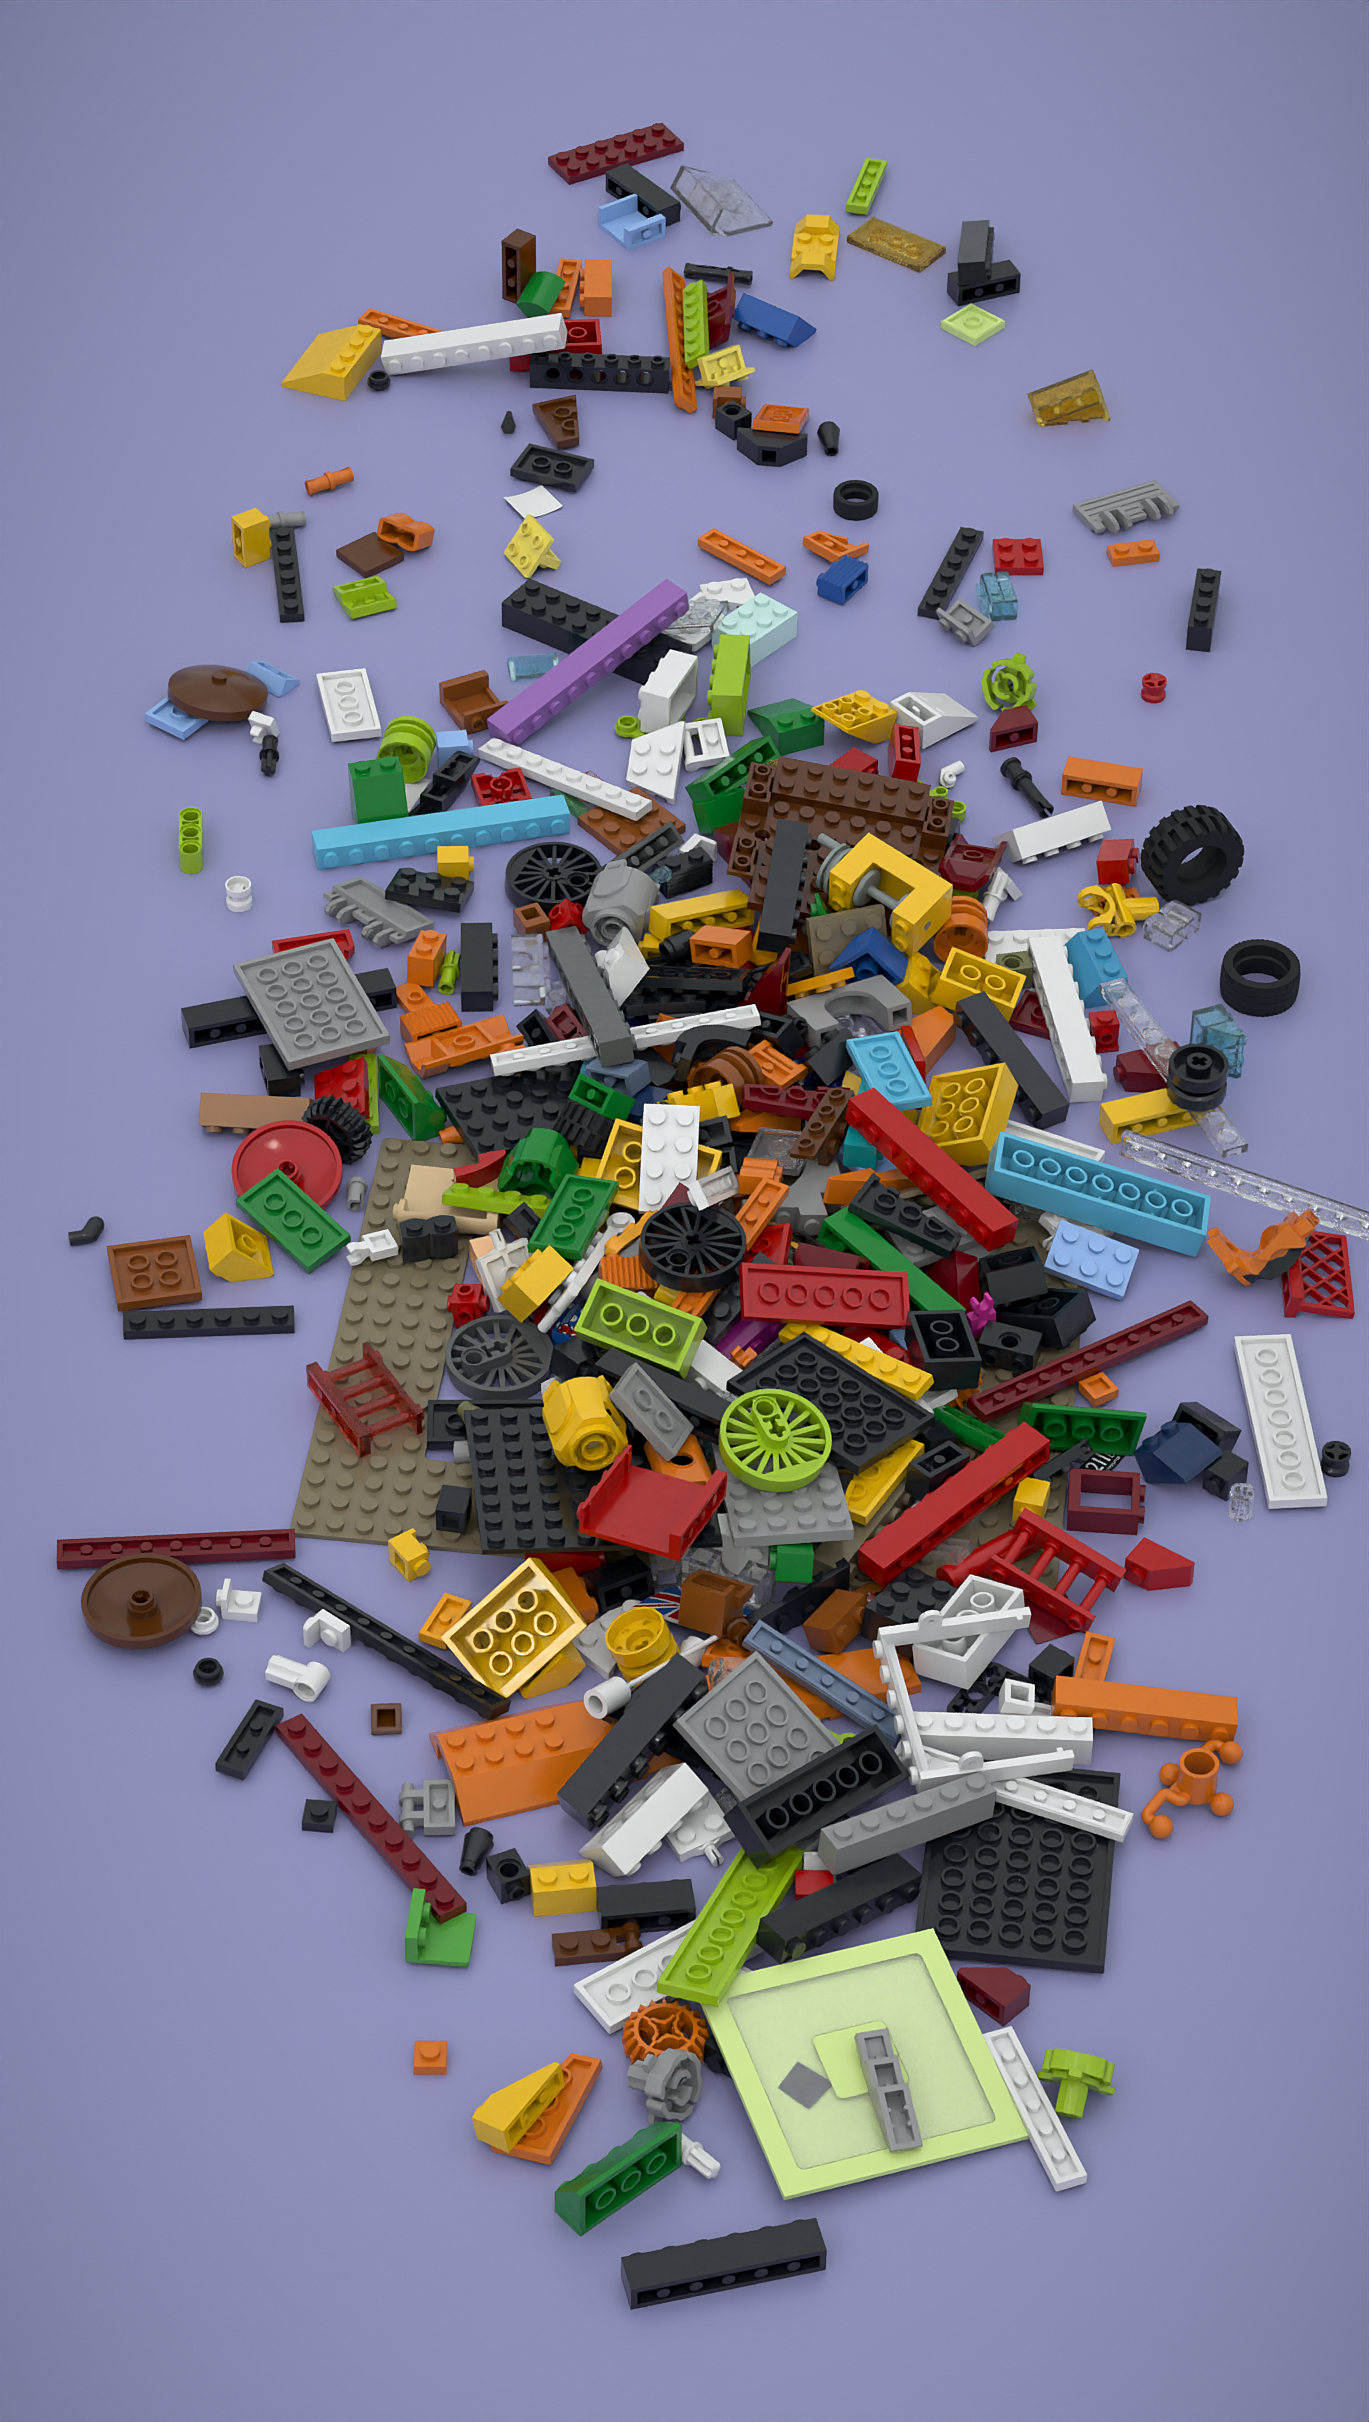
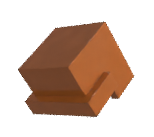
[678,1568,753,1638]

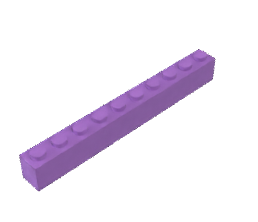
[487,579,690,746]

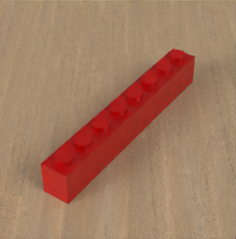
[845,1088,1019,1252]
[858,1422,1050,1588]

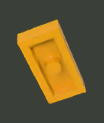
[419,1593,472,1650]

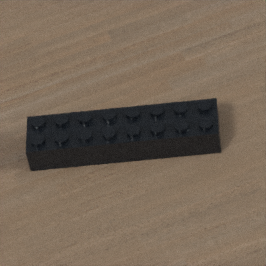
[502,578,692,686]

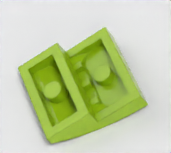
[333,575,397,619]

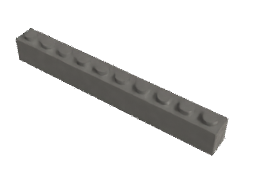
[545,926,637,1068]

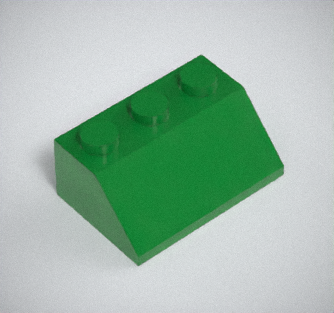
[377,1054,447,1141]

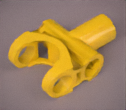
[1077,883,1159,938]

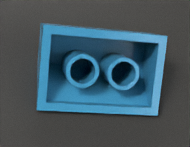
[1063,928,1128,1009]

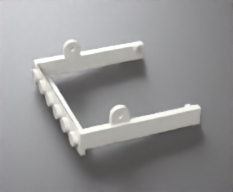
[873,1607,1075,1794]

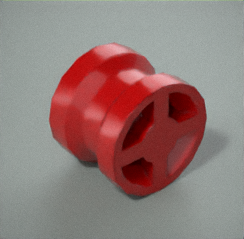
[1141,673,1167,703]

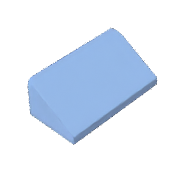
[246,661,300,697]

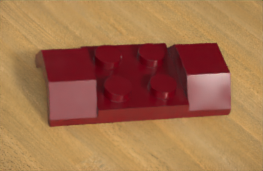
[707,272,736,350]
[938,833,1008,893]

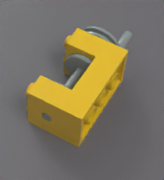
[816,833,953,957]

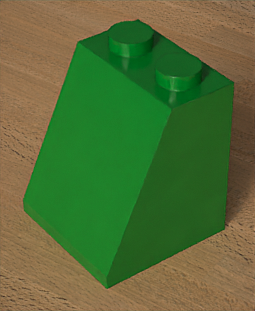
[348,756,409,825]

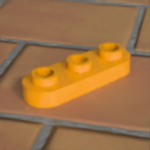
[604,1210,659,1256]

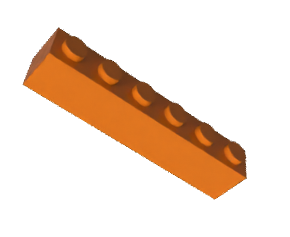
[1051,1675,1238,1742]

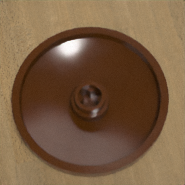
[167,665,268,721]
[81,1553,202,1649]

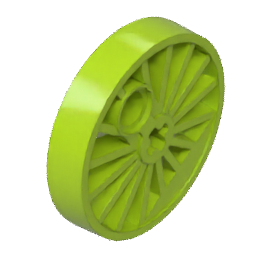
[719,1389,832,1492]

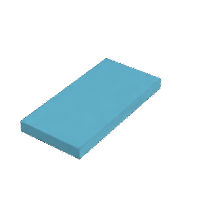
[846,1031,932,1111]

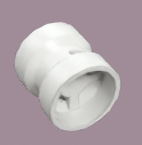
[225,876,252,912]

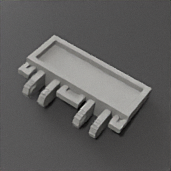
[1073,480,1179,534]
[323,876,435,948]

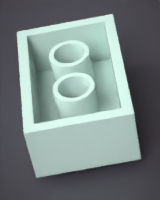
[712,592,798,667]

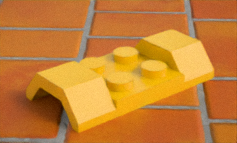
[789,214,840,281]

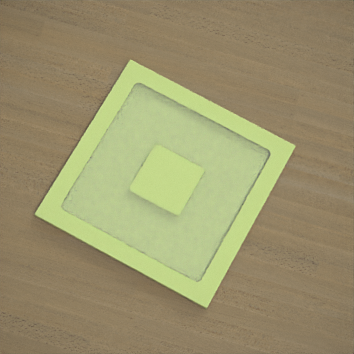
[700,1928,1029,2200]

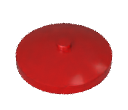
[231,1120,343,1210]

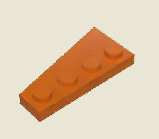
[490,2053,603,2165]

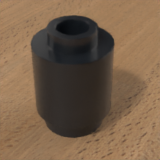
[659,929,695,963]

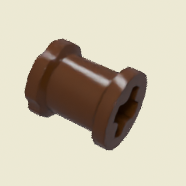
[725,1617,754,1652]

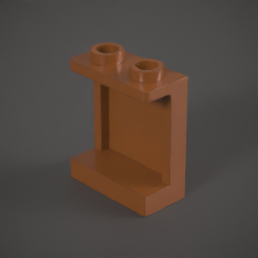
[439,670,508,735]

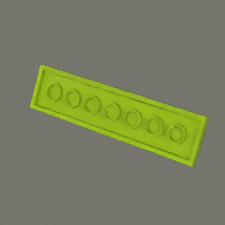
[657,1847,806,2007]

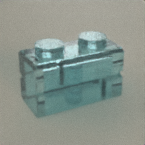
[976,571,1018,622]

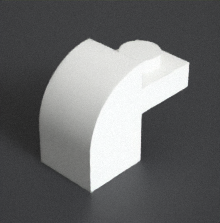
[998,1678,1051,1716]

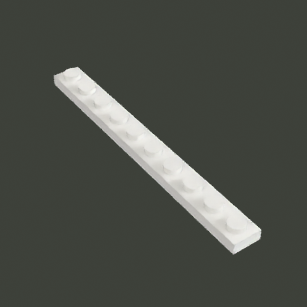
[490,1004,761,1076]

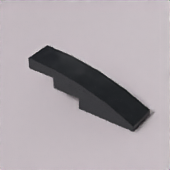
[408,750,480,817]

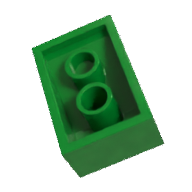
[747,698,825,756]

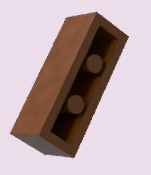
[501,228,536,304]

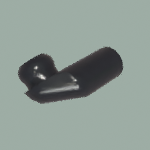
[68,1216,105,1246]

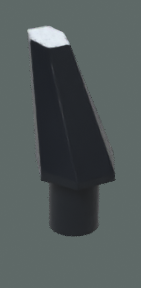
[501,411,516,434]

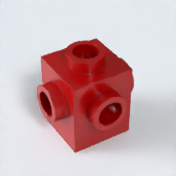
[548,898,589,934]
[447,1283,490,1328]

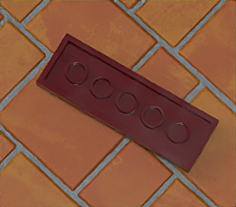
[548,123,684,185]

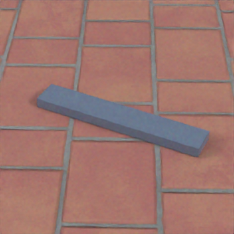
[742,1619,901,1747]

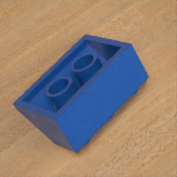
[733,293,817,348]

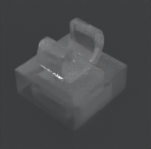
[545,981,574,1016]

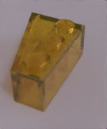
[1027,369,1111,427]

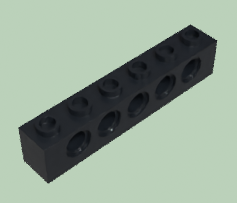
[530,351,670,394]

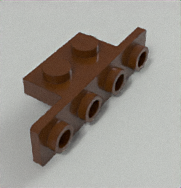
[789,1088,855,1166]

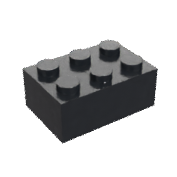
[904,1309,982,1391]
[860,1566,958,1660]

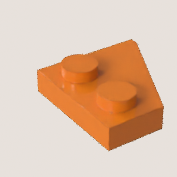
[802,530,869,563]

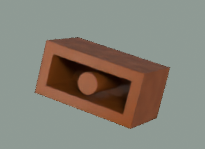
[802,1589,868,1654]

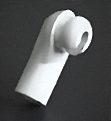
[939,761,965,788]

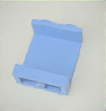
[598,194,666,251]

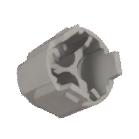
[582,859,660,947]

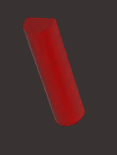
[936,1529,1042,1589]

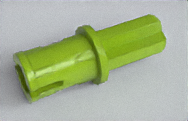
[438,950,461,995]

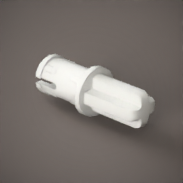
[983,871,1008,923]
[681,2133,721,2179]

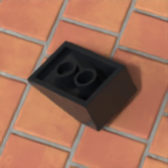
[994,1288,1096,1350]

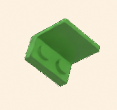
[405,1888,476,1967]

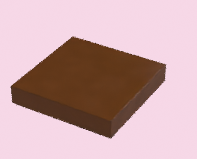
[336,532,404,578]

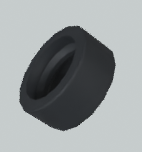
[833,480,879,521]

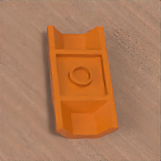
[404,1014,524,1079]

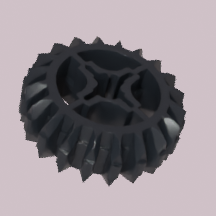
[302,1095,373,1164]

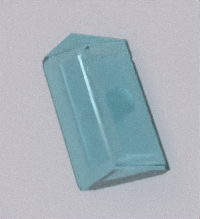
[507,652,558,682]

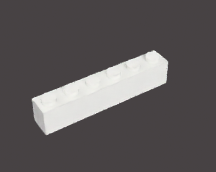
[913,1711,1093,1765]

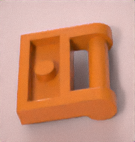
[748,1040,809,1090]

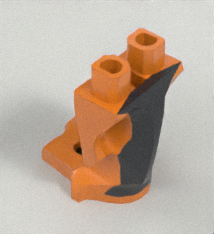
[1206,1208,1320,1287]

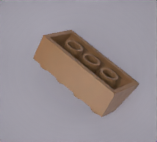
[199,1092,314,1134]

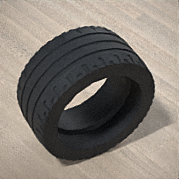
[1220,939,1301,1017]

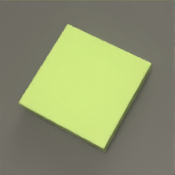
[941,303,1005,346]

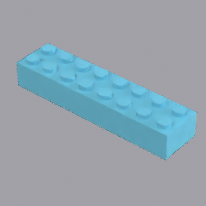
[984,1131,1211,1257]

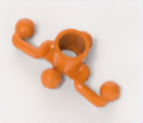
[1141,1739,1243,1839]

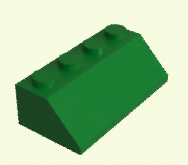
[1017,1402,1147,1456]
[555,2122,682,2237]

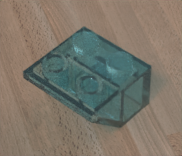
[1189,1004,1246,1078]

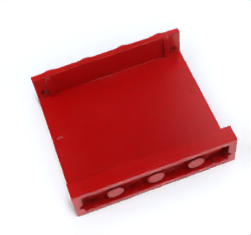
[576,1444,728,1561]

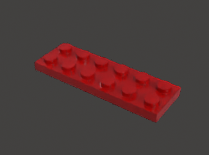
[739,1262,910,1330]

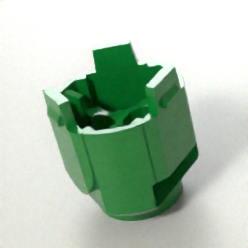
[497,1128,579,1199]

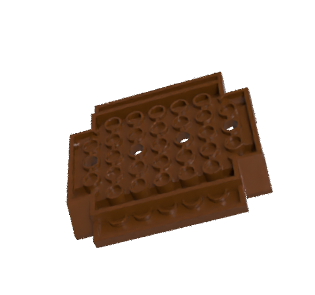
[727,756,954,936]

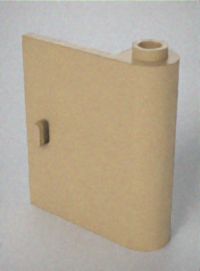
[393,1164,503,1236]

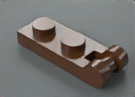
[552,1922,643,1967]

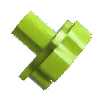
[981,652,1037,711]
[1037,2048,1115,2120]

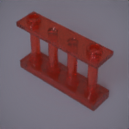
[306,1341,424,1457]

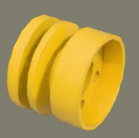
[605,1606,681,1687]

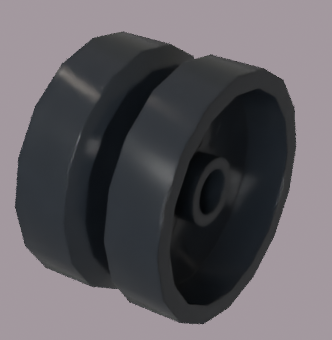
[1166,1043,1229,1111]

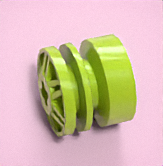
[376,716,436,784]

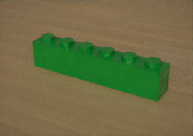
[817,1207,966,1313]

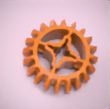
[622,1997,709,2064]

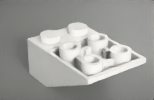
[890,692,978,750]

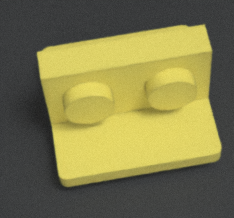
[695,345,756,389]
[504,514,561,579]

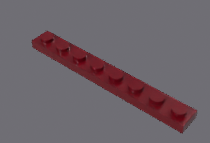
[57,1529,296,1569]

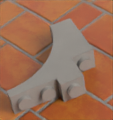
[739,1157,843,1236]

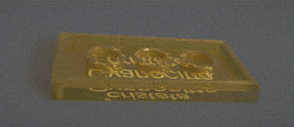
[847,217,946,273]

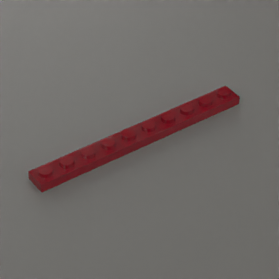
[967,1300,1209,1423]
[276,1713,467,1924]

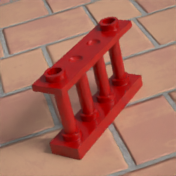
[984,1508,1126,1634]

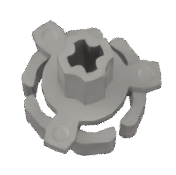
[627,2048,703,2124]

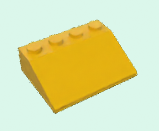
[281,324,382,401]
[917,1062,1018,1166]
[595,1118,722,1212]
[441,1557,588,1699]

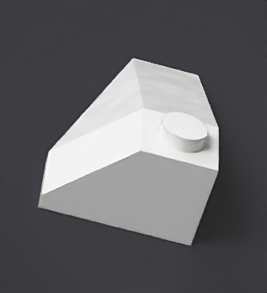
[603,926,650,1008]

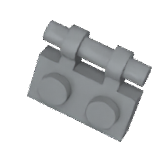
[399,1779,455,1838]

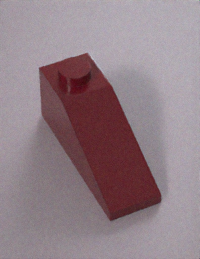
[744,947,791,1016]

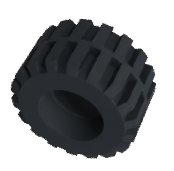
[552,1101,614,1159]

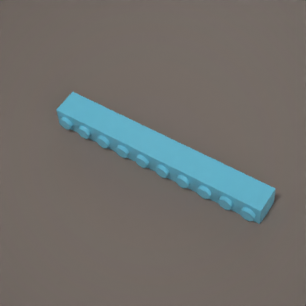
[312,795,570,870]

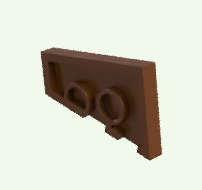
[533,395,579,450]

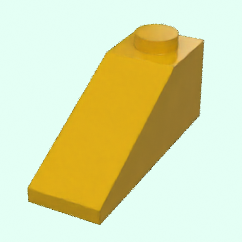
[472,2062,565,2153]

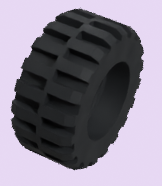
[1140,805,1244,906]

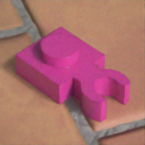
[966,1292,996,1339]

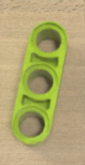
[179,807,204,874]

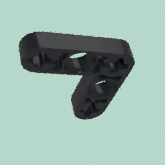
[946,1662,1052,1714]

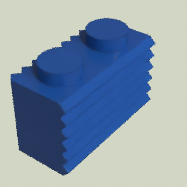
[816,554,869,605]

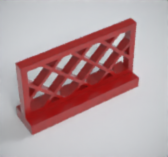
[1280,1219,1355,1319]

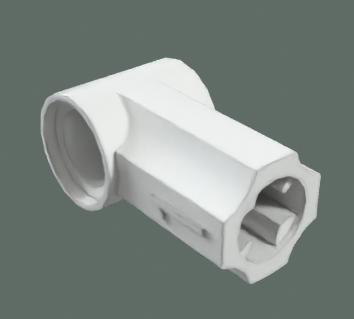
[265,1655,331,1702]

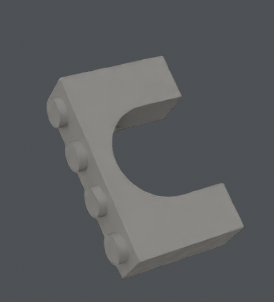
[786,974,913,1048]

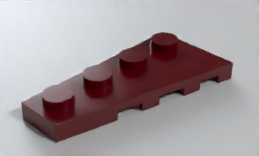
[742,1084,850,1123]

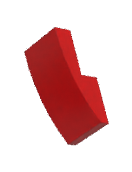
[453,1149,506,1188]

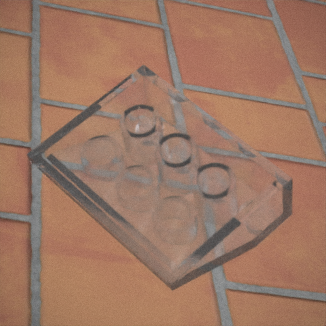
[670,165,773,237]

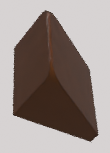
[371,1703,402,1735]

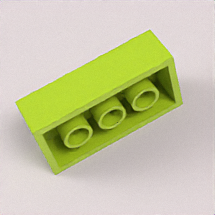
[574,1278,707,1380]

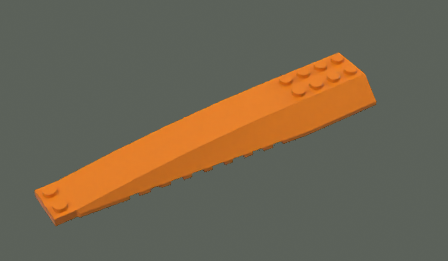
[429,1648,921,1827]

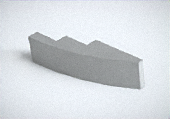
[854,2028,923,2152]

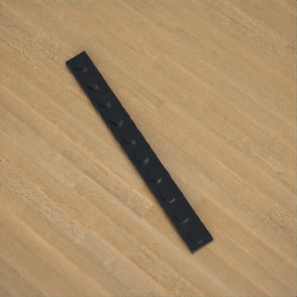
[262,1563,511,1720]

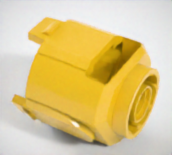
[542,1375,629,1471]

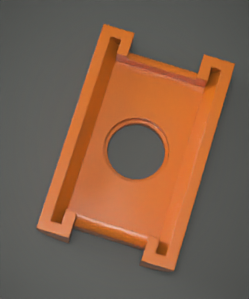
[644,1433,712,1486]

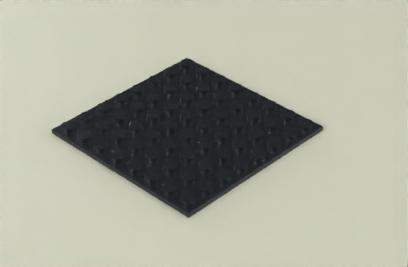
[464,1407,723,1555]

